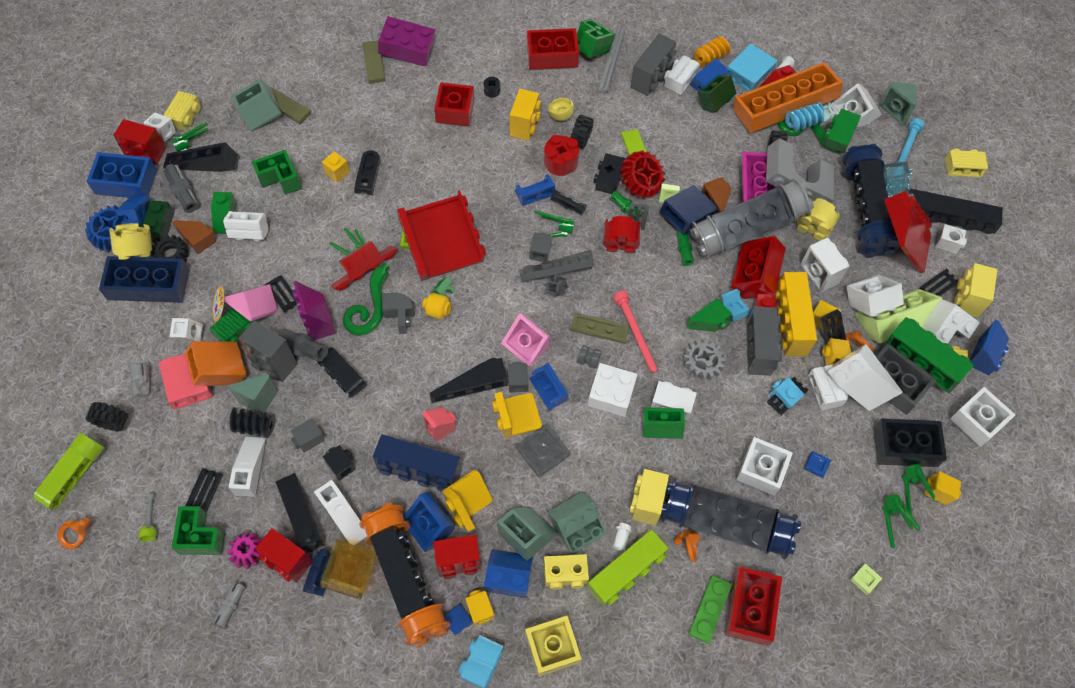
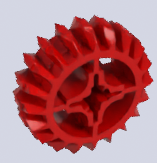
[619,150,666,199]

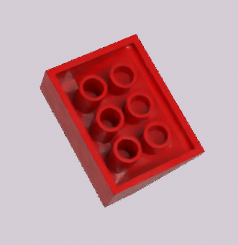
[884,190,932,273]

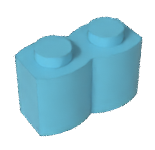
[459,635,504,688]

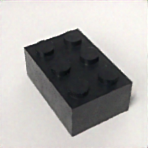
[874,418,947,467]

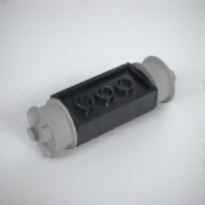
[690,178,814,260]

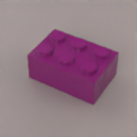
[378,16,436,66]

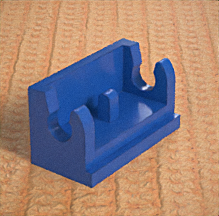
[689,58,729,91]
[515,175,555,206]
[115,195,151,226]
[530,362,568,410]

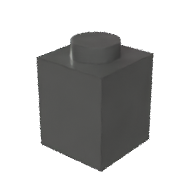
[529,232,552,262]
[508,362,528,393]
[291,418,325,453]

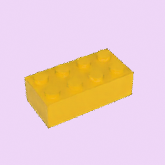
[774,272,817,356]

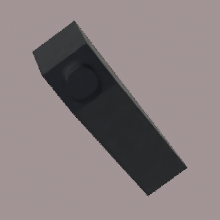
[163,142,238,172]
[430,358,508,403]
[275,473,325,554]

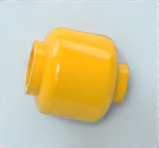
[422,293,452,319]

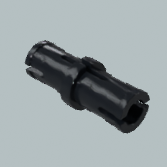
[550,190,587,216]

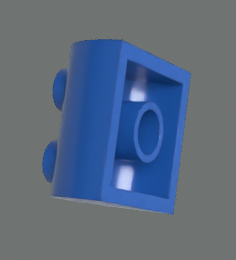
[404,492,455,552]

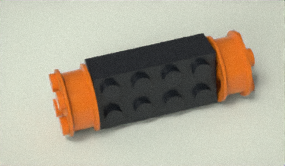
[359,502,451,648]

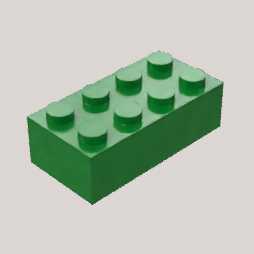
[884,317,974,394]

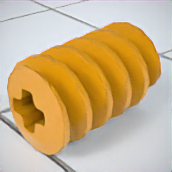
[693,36,731,69]

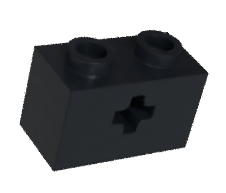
[593,153,626,194]

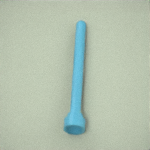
[889,118,924,186]

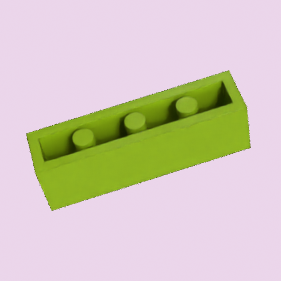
[587,529,669,607]

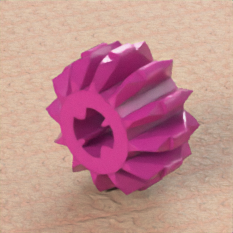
[227,532,262,569]

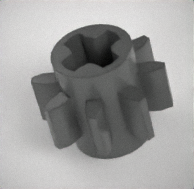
[544,274,569,298]

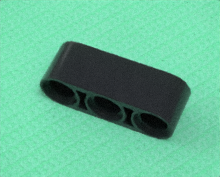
[317,347,366,398]

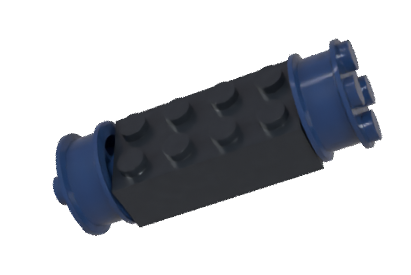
[842,144,900,258]
[660,478,801,560]

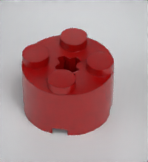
[544,134,579,176]
[603,216,641,253]

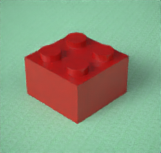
[434,82,475,126]
[113,119,166,165]
[255,528,312,583]
[433,534,481,579]

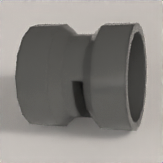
[577,345,602,369]

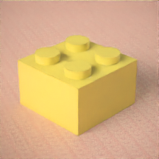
[954,263,997,318]
[629,469,669,526]
[525,616,582,677]

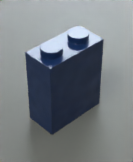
[659,185,718,236]

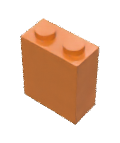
[185,341,246,386]

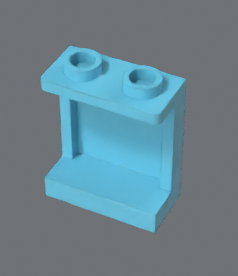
[726,44,778,92]

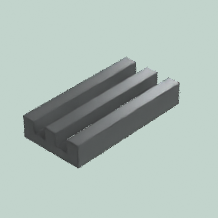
[629,203,649,230]

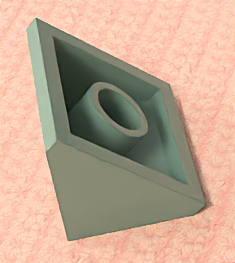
[879,82,917,126]
[229,373,278,415]

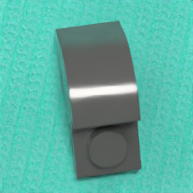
[382,293,415,334]

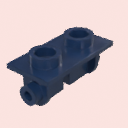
[302,549,337,596]

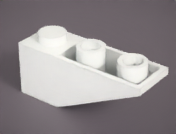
[229,437,266,497]
[314,480,367,548]

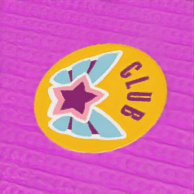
[213,286,224,322]

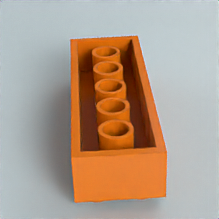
[734,62,843,133]

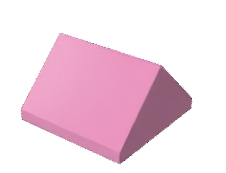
[224,284,278,321]
[501,313,550,367]

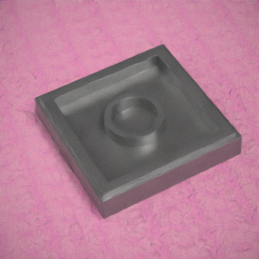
[515,424,571,478]

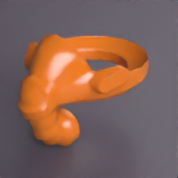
[846,331,874,352]
[57,518,91,549]
[674,530,700,562]

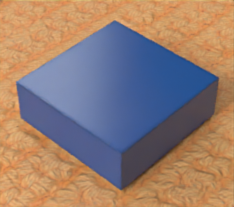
[804,451,831,478]
[444,604,473,636]

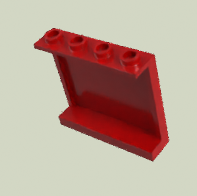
[397,190,486,281]

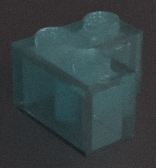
[883,161,913,197]

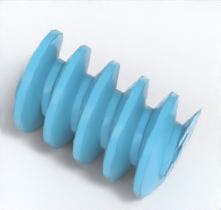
[785,102,824,132]

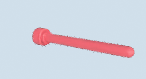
[613,290,657,373]

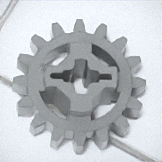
[683,339,726,380]

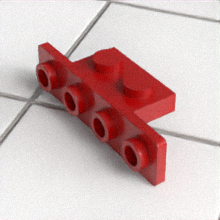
[330,241,397,291]

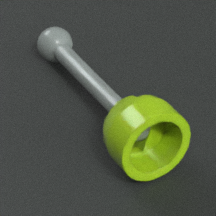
[138,492,157,542]

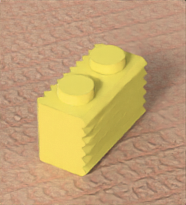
[163,91,201,131]
[945,149,988,177]

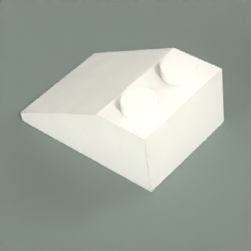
[828,344,902,411]

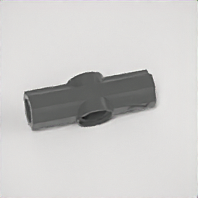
[163,164,199,213]
[276,329,328,361]

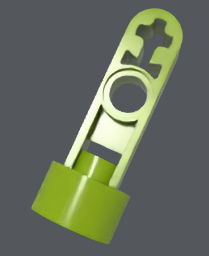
[33,432,105,511]

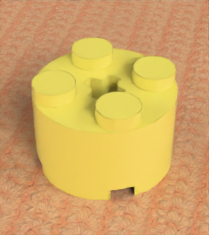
[797,198,840,241]
[109,223,152,259]

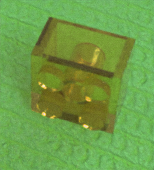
[320,539,376,600]

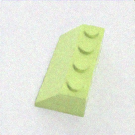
[855,289,942,343]

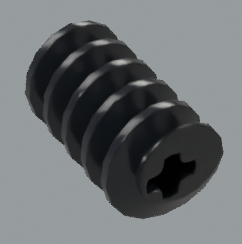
[229,407,276,438]

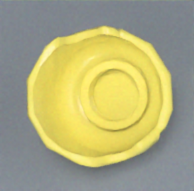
[548,97,574,121]

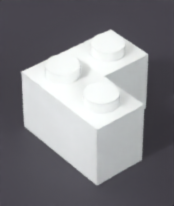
[922,299,980,344]

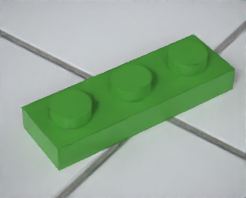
[688,575,732,644]

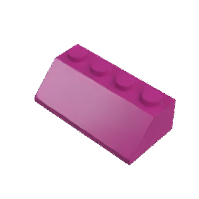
[742,152,777,202]

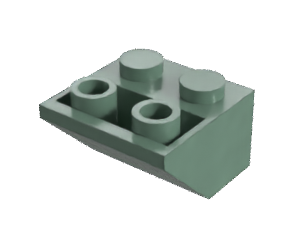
[232,78,282,131]
[547,492,607,555]
[497,506,558,561]

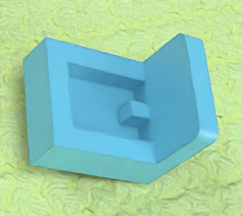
[721,289,750,322]
[769,377,805,408]

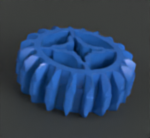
[85,205,129,253]

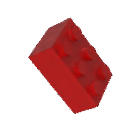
[527,28,579,70]
[731,235,786,299]
[725,567,782,646]

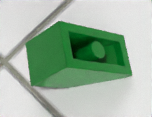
[211,192,237,234]
[686,298,732,332]

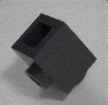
[322,445,356,481]

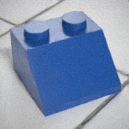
[970,319,1009,376]
[484,550,533,598]

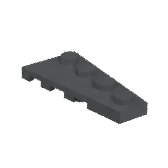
[520,250,594,282]

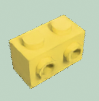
[544,554,589,590]

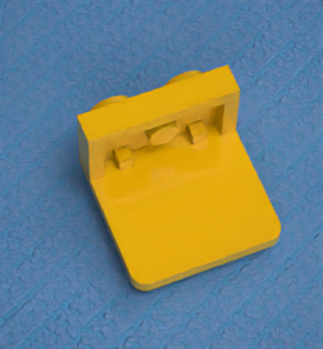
[491,392,542,438]
[442,470,492,532]

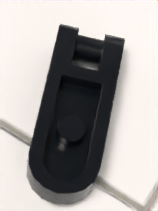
[354,150,380,195]

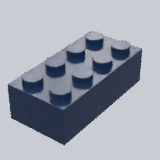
[99,256,189,303]
[372,434,462,492]

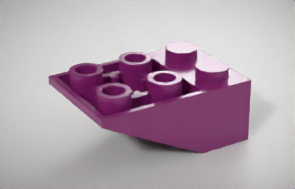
[292,281,336,341]

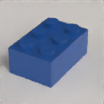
[86,152,157,198]

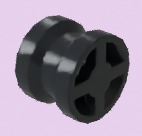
[483,77,500,98]

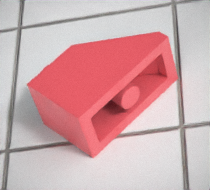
[422,407,457,442]

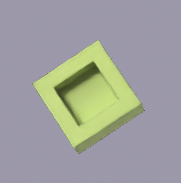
[659,184,680,203]
[850,563,882,595]

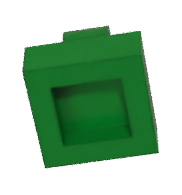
[430,277,455,298]

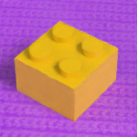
[509,88,542,141]

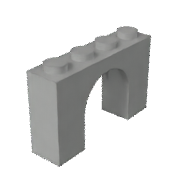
[766,138,834,203]

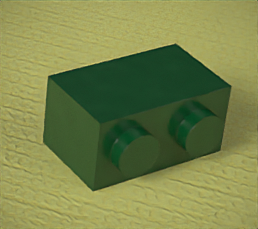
[697,75,737,112]
[142,200,174,243]

